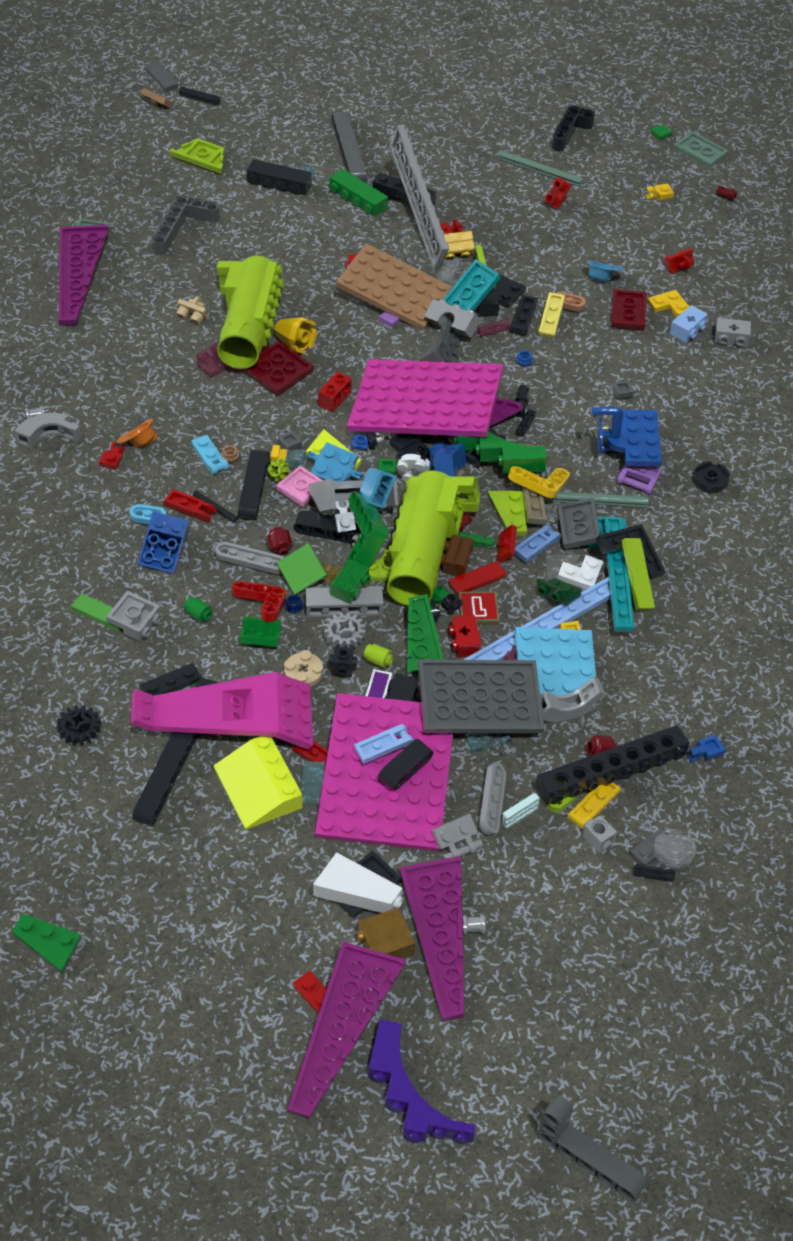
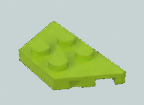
[169,138,224,174]

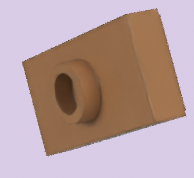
[141,88,173,108]

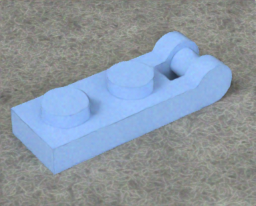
[354,724,414,764]

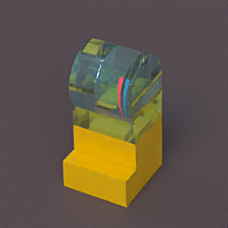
[271,445,306,470]

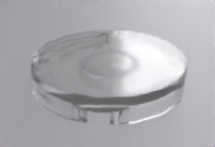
[653,829,696,869]

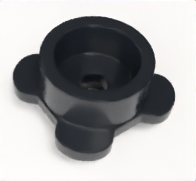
[442,594,463,614]

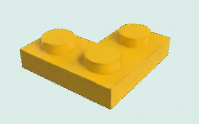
[647,290,690,318]

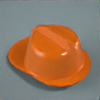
[117,418,158,448]

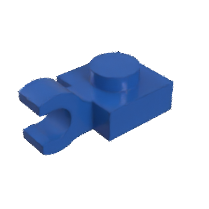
[687,735,726,763]

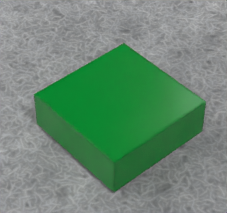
[650,124,672,141]
[378,459,396,475]

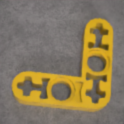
[508,466,570,498]

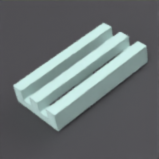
[502,793,540,829]

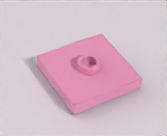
[276,466,323,507]

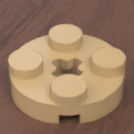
[284,650,323,687]

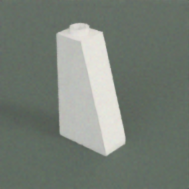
[313,852,404,913]

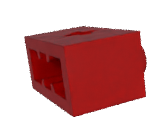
[448,615,482,658]

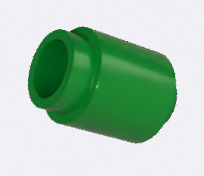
[183,597,213,623]

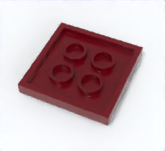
[241,341,314,396]

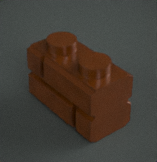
[440,535,474,576]

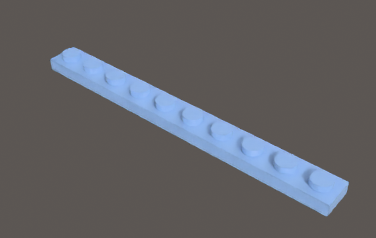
[464,577,611,660]

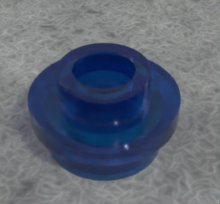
[285,595,304,613]

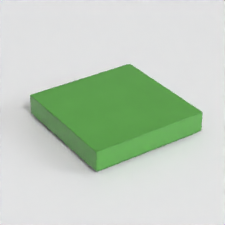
[277,543,328,595]

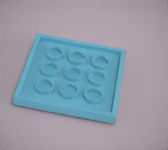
[515,627,596,695]

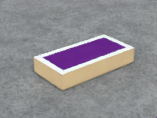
[365,669,392,698]

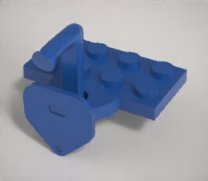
[592,407,662,466]

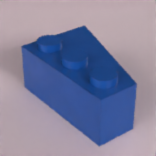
[429,443,467,476]

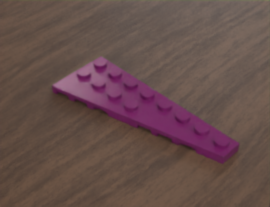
[59,225,109,325]
[399,856,464,1022]
[287,942,405,1119]

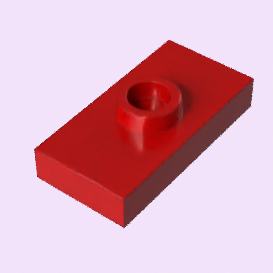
[497,524,517,563]

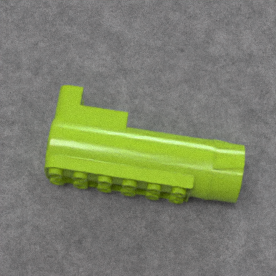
[217,256,284,369]
[387,471,480,606]

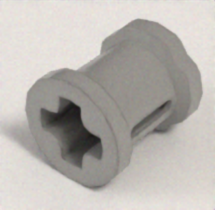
[25,406,44,419]
[462,915,485,934]

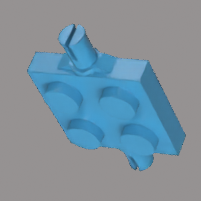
[307,442,363,482]

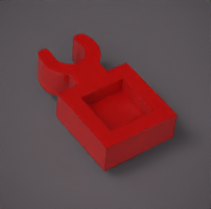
[99,442,125,470]

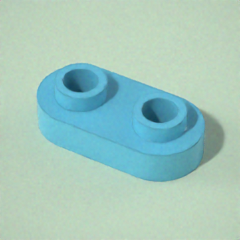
[130,504,166,524]

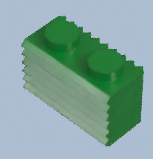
[330,559,371,603]

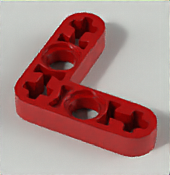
[232,581,286,622]

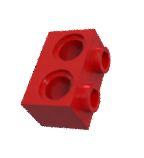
[318,371,352,413]

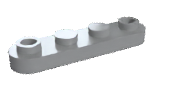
[215,542,284,574]
[479,762,506,836]

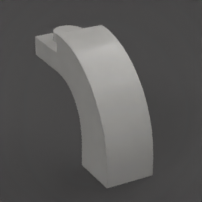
[15,413,81,449]
[540,677,605,722]

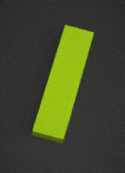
[622,538,655,611]

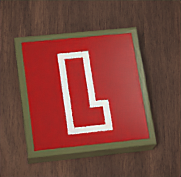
[458,591,500,625]

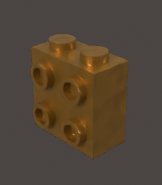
[356,907,415,958]

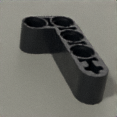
[552,106,595,151]

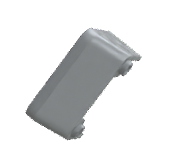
[309,479,399,515]

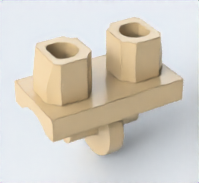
[177,296,209,325]

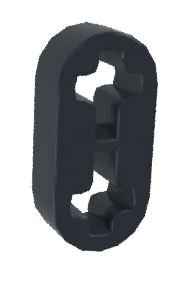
[396,443,428,463]

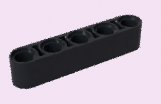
[238,449,270,520]
[293,510,362,544]

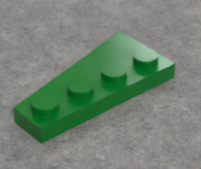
[407,594,444,675]

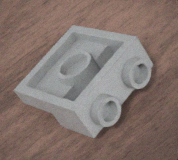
[106,591,162,641]

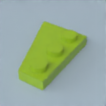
[487,491,527,536]

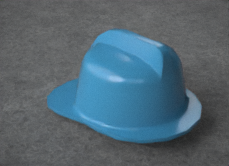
[586,260,625,283]

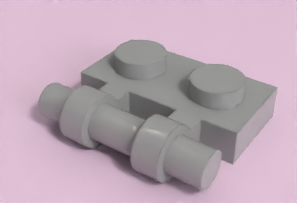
[431,814,483,859]

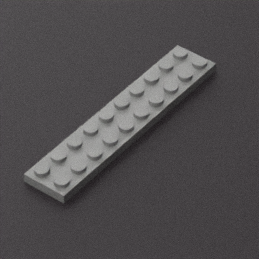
[390,125,449,270]

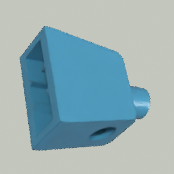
[360,468,397,508]

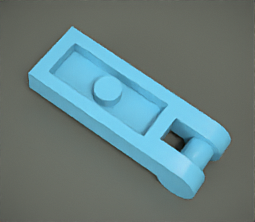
[191,435,229,475]

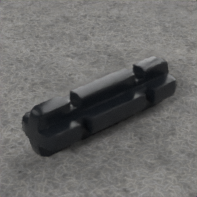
[516,409,536,437]
[633,864,675,882]

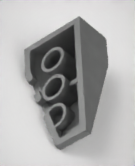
[419,320,460,363]

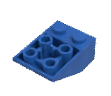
[137,511,191,574]

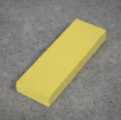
[538,292,565,338]

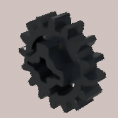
[57,705,101,746]

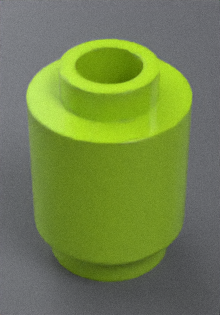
[363,644,394,668]

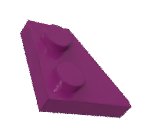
[490,398,523,426]

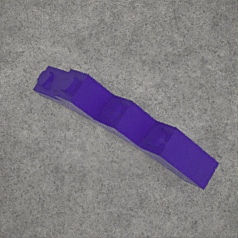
[369,1019,476,1144]

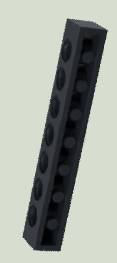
[535,725,690,806]

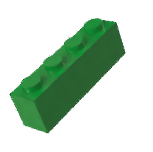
[329,169,388,217]

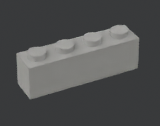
[306,586,383,617]

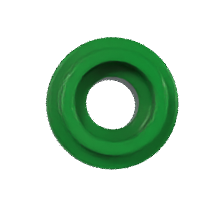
[432,585,449,603]

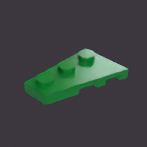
[12,913,82,974]

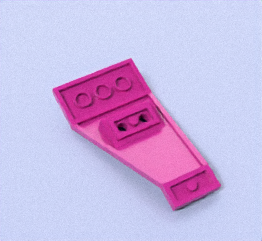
[131,672,313,750]

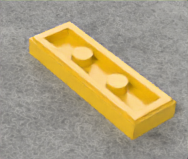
[567,783,621,829]

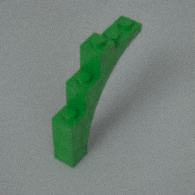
[454,431,547,473]

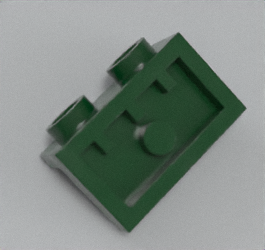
[536,578,581,606]

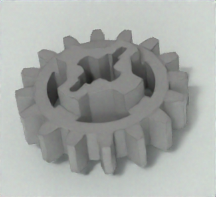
[324,612,365,648]

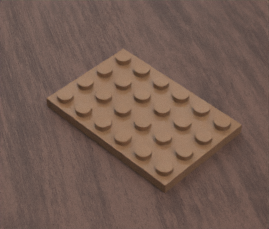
[336,243,452,330]

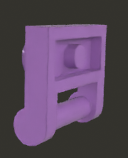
[617,465,663,495]

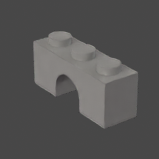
[424,299,480,338]

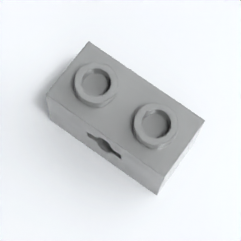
[714,318,751,347]

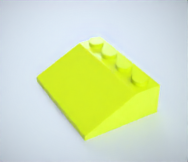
[214,736,303,830]

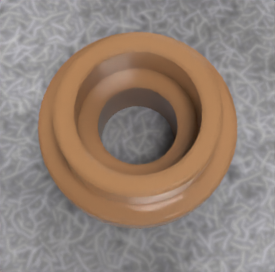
[221,446,239,462]

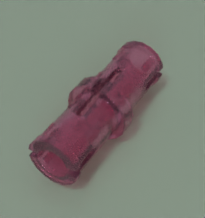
[476,318,511,337]

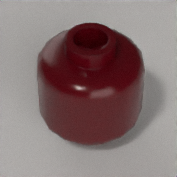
[266,527,293,556]
[586,735,617,756]

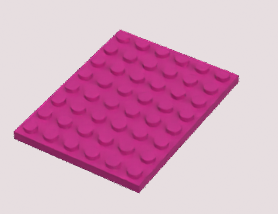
[347,359,504,437]
[315,693,453,852]

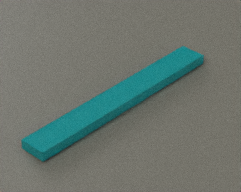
[603,517,634,632]

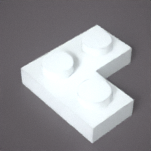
[557,555,603,589]

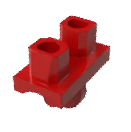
[544,177,572,210]
[664,248,694,274]

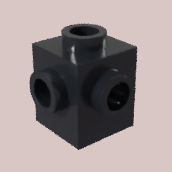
[329,647,357,678]

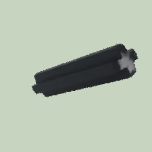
[179,87,221,105]

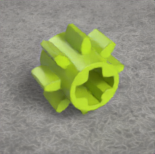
[267,459,291,481]

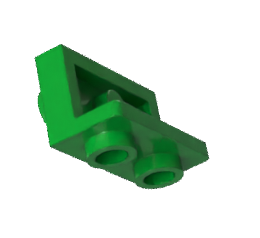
[239,616,281,648]

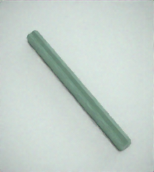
[497,150,583,186]
[543,492,649,507]

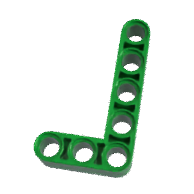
[345,491,388,567]

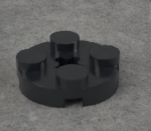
[693,461,730,494]

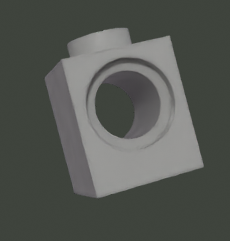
[583,815,617,853]

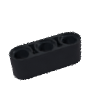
[378,739,434,791]

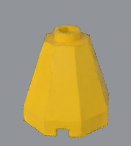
[274,317,317,354]

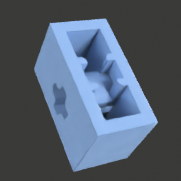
[670,305,708,343]

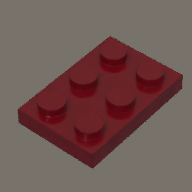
[611,289,646,330]

